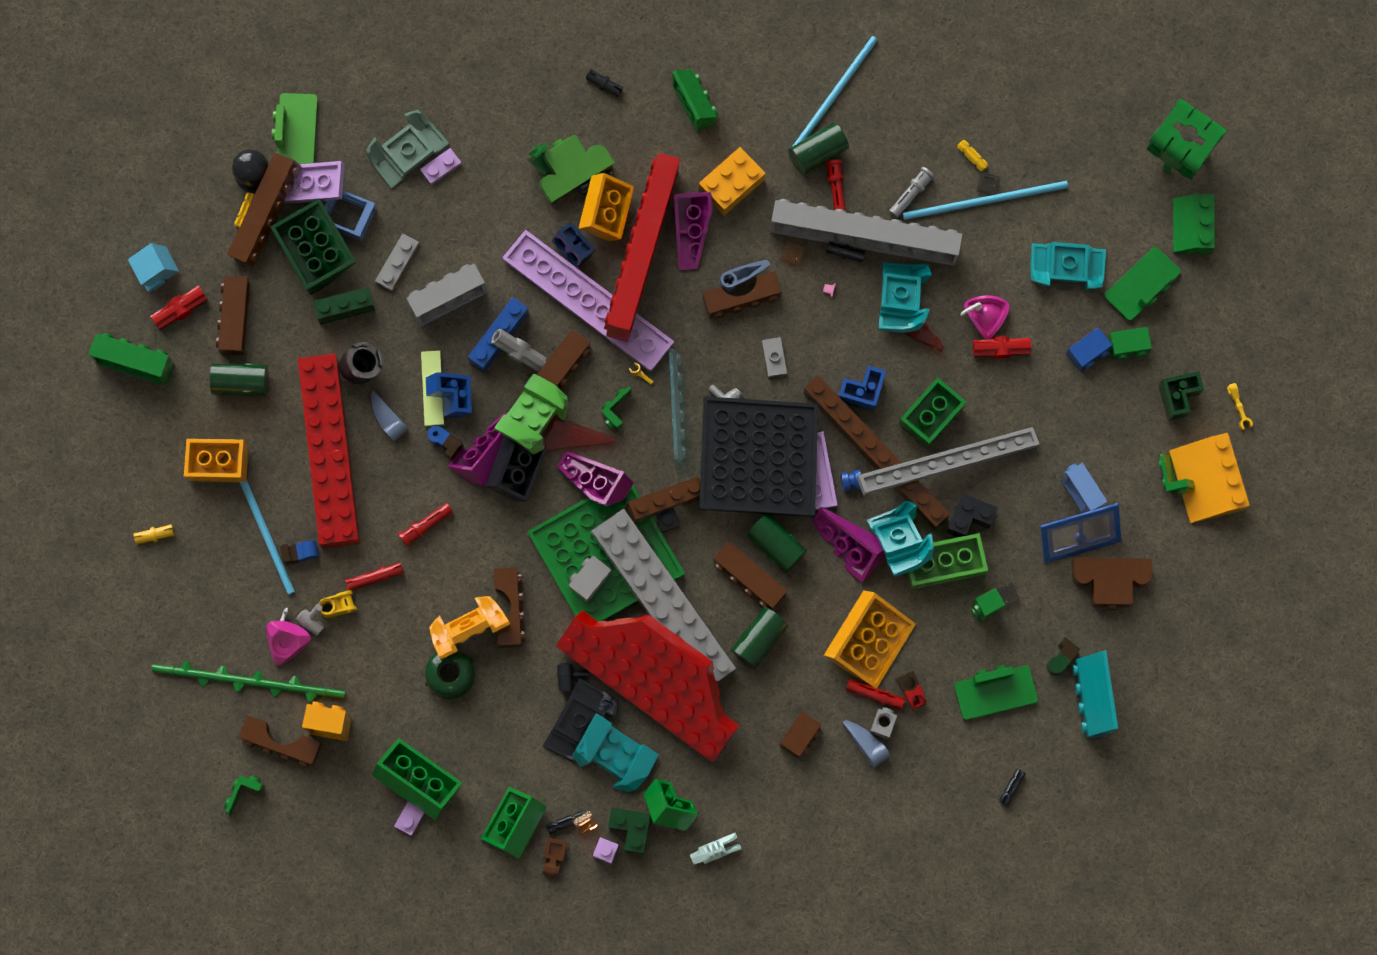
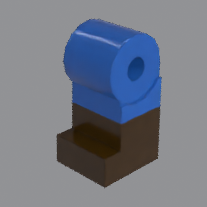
[427,426,464,460]
[280,541,319,565]

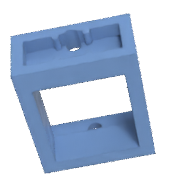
[325,191,377,242]
[1061,463,1107,513]

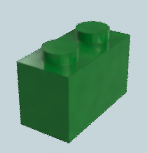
[1108,327,1152,361]
[971,588,1005,622]

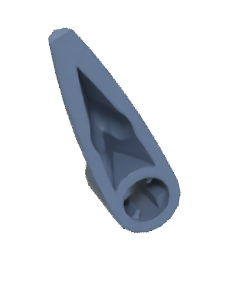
[718,260,770,294]
[371,391,409,442]
[842,720,890,768]

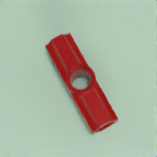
[150,286,208,330]
[972,336,1031,359]

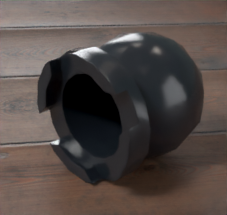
[232,149,269,193]
[340,341,384,385]

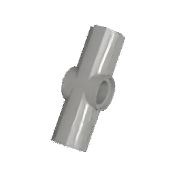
[491,329,546,372]

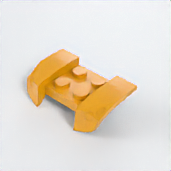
[429,596,510,660]

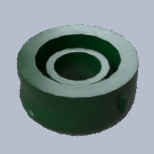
[425,651,475,699]

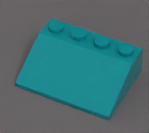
[1072,650,1118,738]

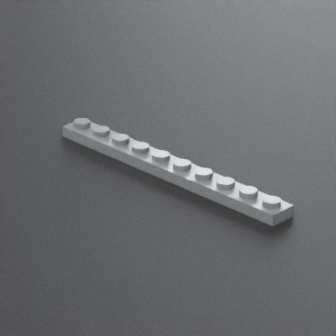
[857,427,1039,495]

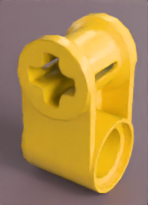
[319,590,357,618]

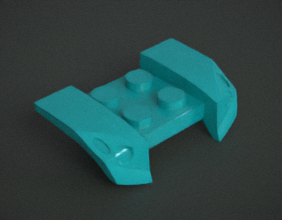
[1030,242,1106,290]
[878,262,931,333]
[867,500,934,577]
[573,713,659,792]

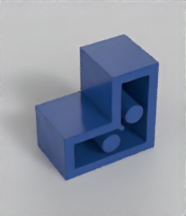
[839,366,886,412]
[426,372,472,418]

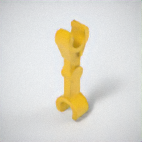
[1227,383,1253,431]

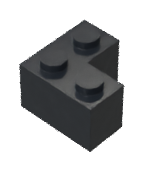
[946,493,998,537]

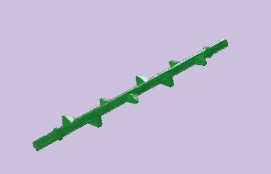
[152,661,346,702]

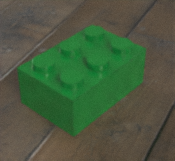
[899,377,967,449]

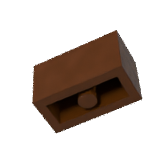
[779,711,821,759]

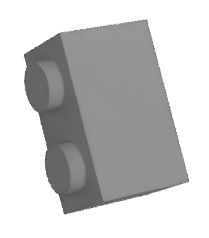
[568,556,611,603]

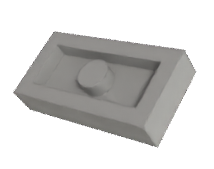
[762,337,787,378]

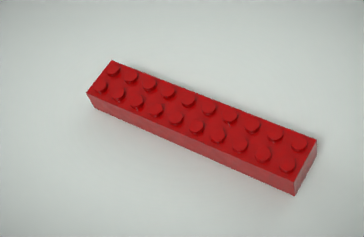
[604,153,680,342]
[298,353,360,549]

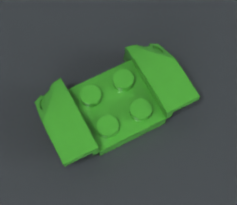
[494,374,568,454]

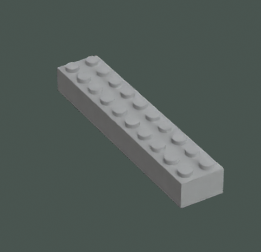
[770,199,962,266]
[591,509,736,681]

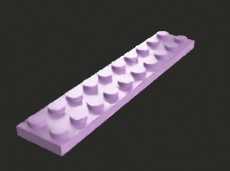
[502,230,674,372]

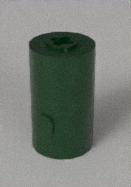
[788,123,849,175]
[210,364,269,396]
[746,514,807,573]
[731,607,789,670]

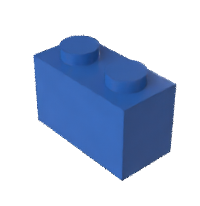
[1066,327,1112,371]

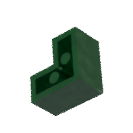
[1159,371,1204,421]
[608,808,651,855]

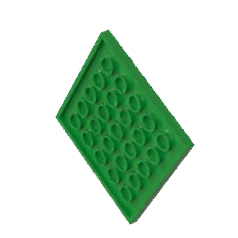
[527,475,685,622]

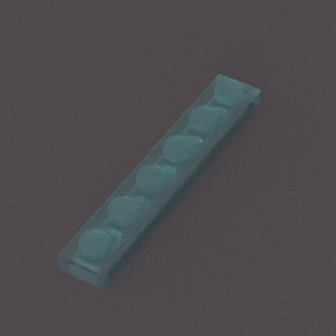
[669,349,686,464]

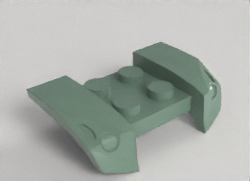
[366,110,449,189]

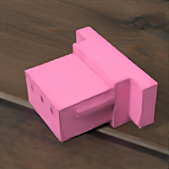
[823,283,836,298]

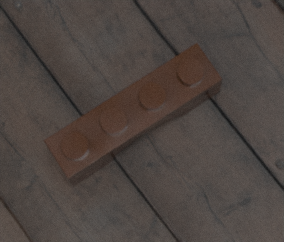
[702,271,782,319]
[624,476,700,524]
[494,567,525,648]
[239,715,323,768]

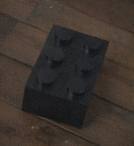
[485,436,547,502]

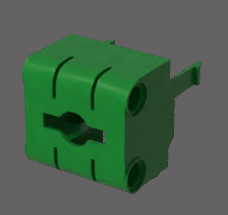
[1146,98,1227,180]

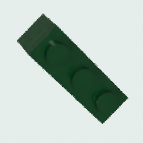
[313,287,375,325]

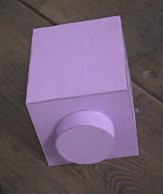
[593,837,619,865]

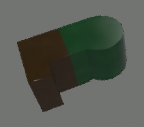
[1046,637,1080,675]

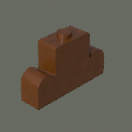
[1071,558,1152,610]

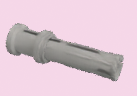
[889,167,935,218]

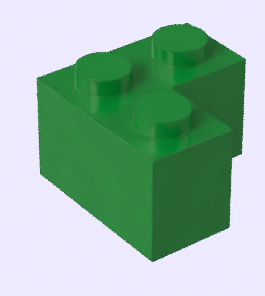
[643,779,698,831]

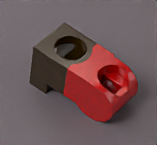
[895,671,927,710]

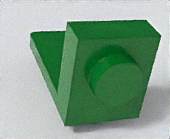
[527,143,550,175]
[601,386,632,431]
[1159,454,1195,494]
[224,776,264,815]

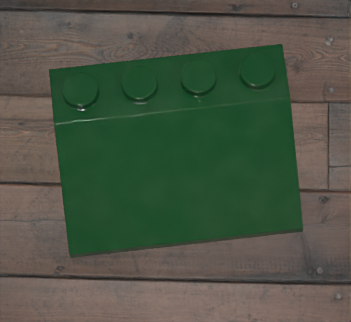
[271,198,356,295]

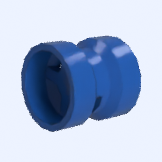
[840,470,861,492]

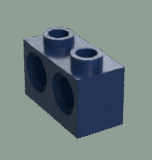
[552,222,596,268]

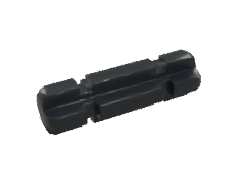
[999,769,1026,806]
[546,812,584,834]

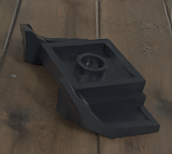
[543,678,618,764]

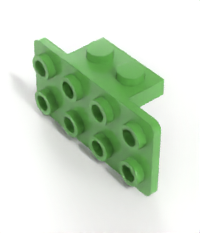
[272,93,318,164]

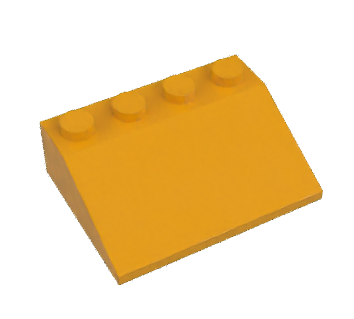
[1169,433,1250,523]
[824,590,916,689]

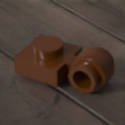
[542,838,567,878]

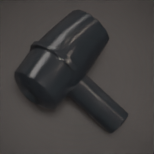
[556,663,590,691]

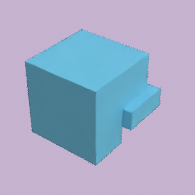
[128,243,179,292]

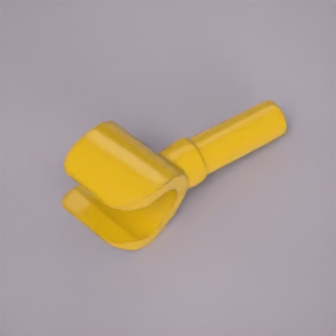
[629,363,654,385]

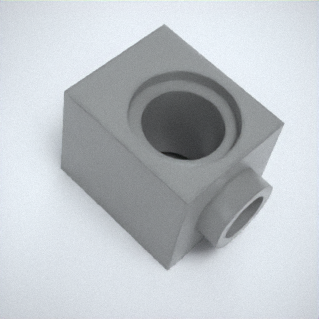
[870,707,897,739]

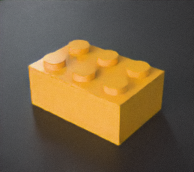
[698,147,766,216]
[578,173,634,242]
[184,439,249,482]
[302,702,352,741]

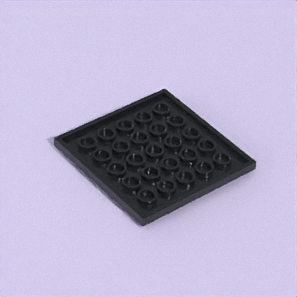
[699,396,818,517]

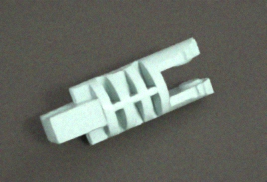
[690,833,742,864]

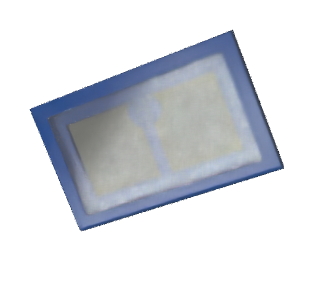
[1040,503,1122,563]

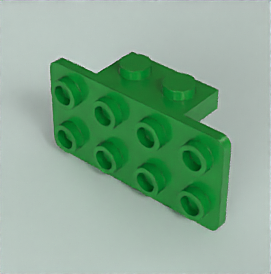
[1104,247,1181,321]
[954,665,1038,720]

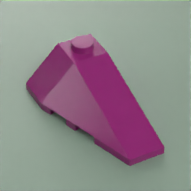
[672,192,712,270]
[448,413,507,486]
[557,451,634,506]
[812,507,885,583]

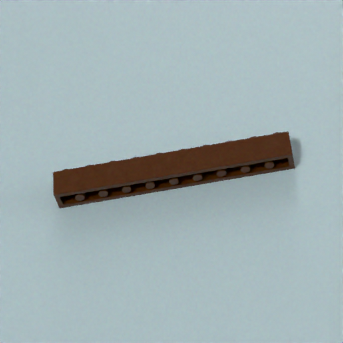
[803,375,950,531]

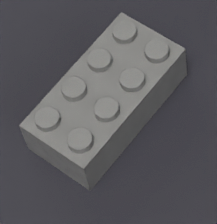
[406,264,487,327]

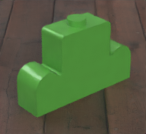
[539,135,614,203]

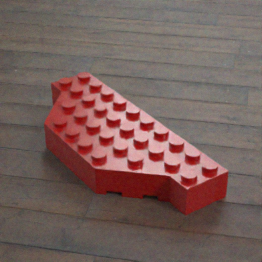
[556,611,740,762]

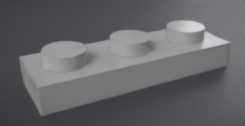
[375,233,419,291]

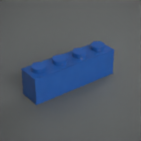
[468,297,529,373]

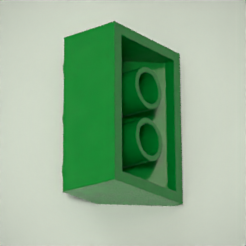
[672,69,718,132]
[1173,193,1215,255]
[481,787,547,859]

